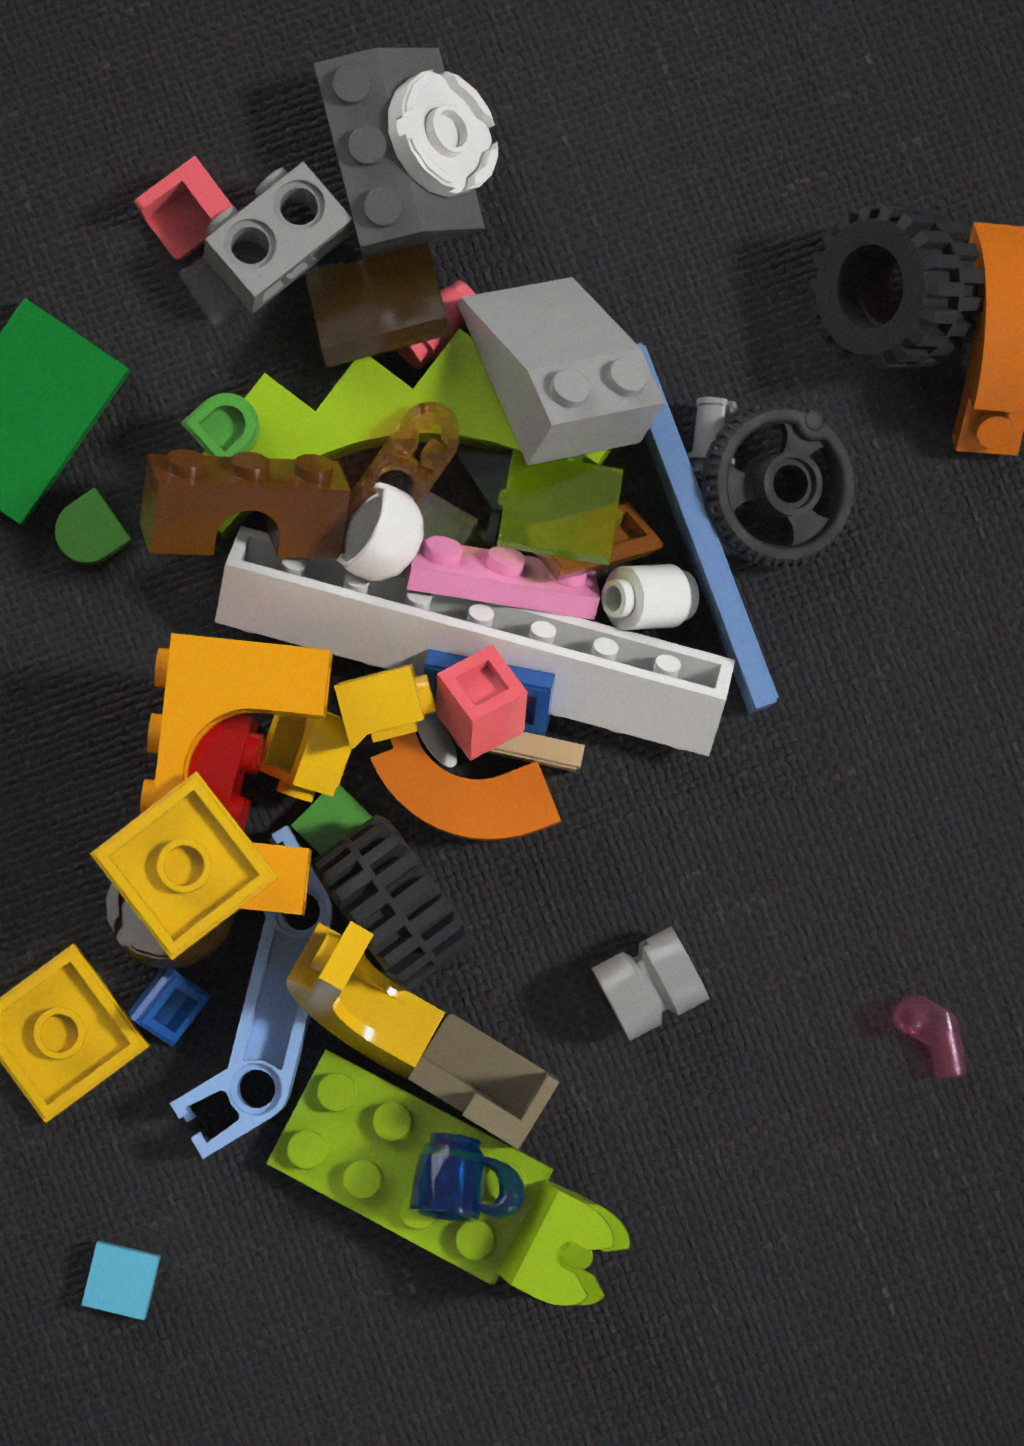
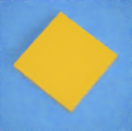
[90,771,279,960]
[0,944,150,1123]

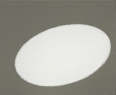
[417,713,457,768]

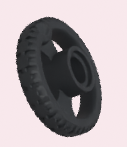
[701,402,858,568]

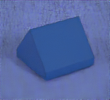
[128,968,211,1047]

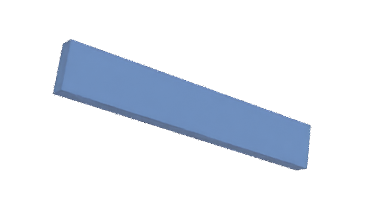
[637,343,779,715]

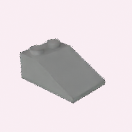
[457,277,665,466]

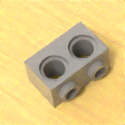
[203,162,353,314]

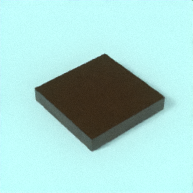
[305,242,451,367]

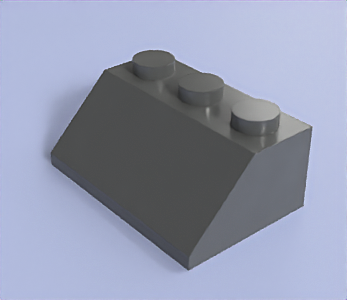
[314,48,485,259]

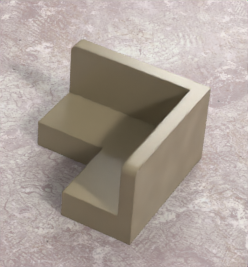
[408,1014,559,1150]

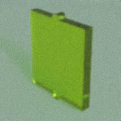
[497,451,623,565]

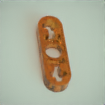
[341,402,459,554]

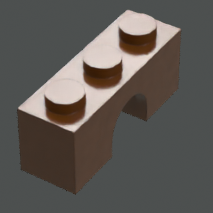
[139,449,351,559]

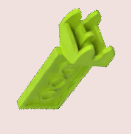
[266,1049,630,1306]

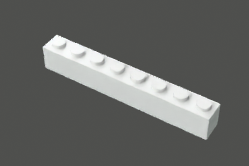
[215,526,735,756]

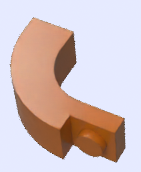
[952,222,1024,456]
[370,732,561,841]

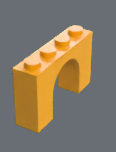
[140,633,333,916]

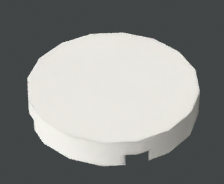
[388,70,498,197]

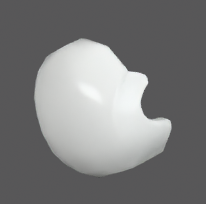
[337,482,424,582]

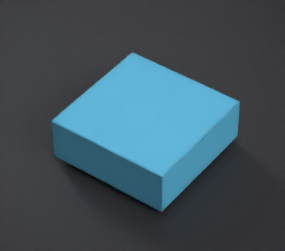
[82,1241,161,1320]

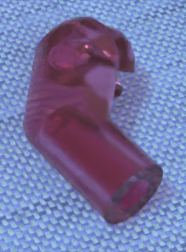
[892,995,968,1078]

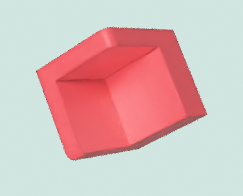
[134,156,233,261]
[436,645,528,761]

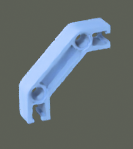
[170,825,335,1159]

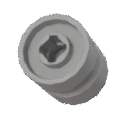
[591,926,710,1041]

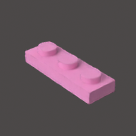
[405,536,600,620]

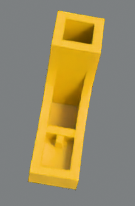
[286,921,445,1079]

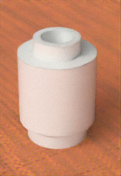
[601,564,699,630]

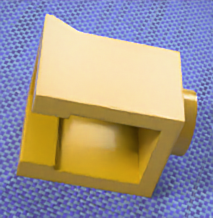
[334,664,437,749]
[258,711,351,803]

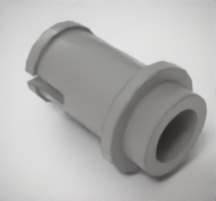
[687,397,737,479]

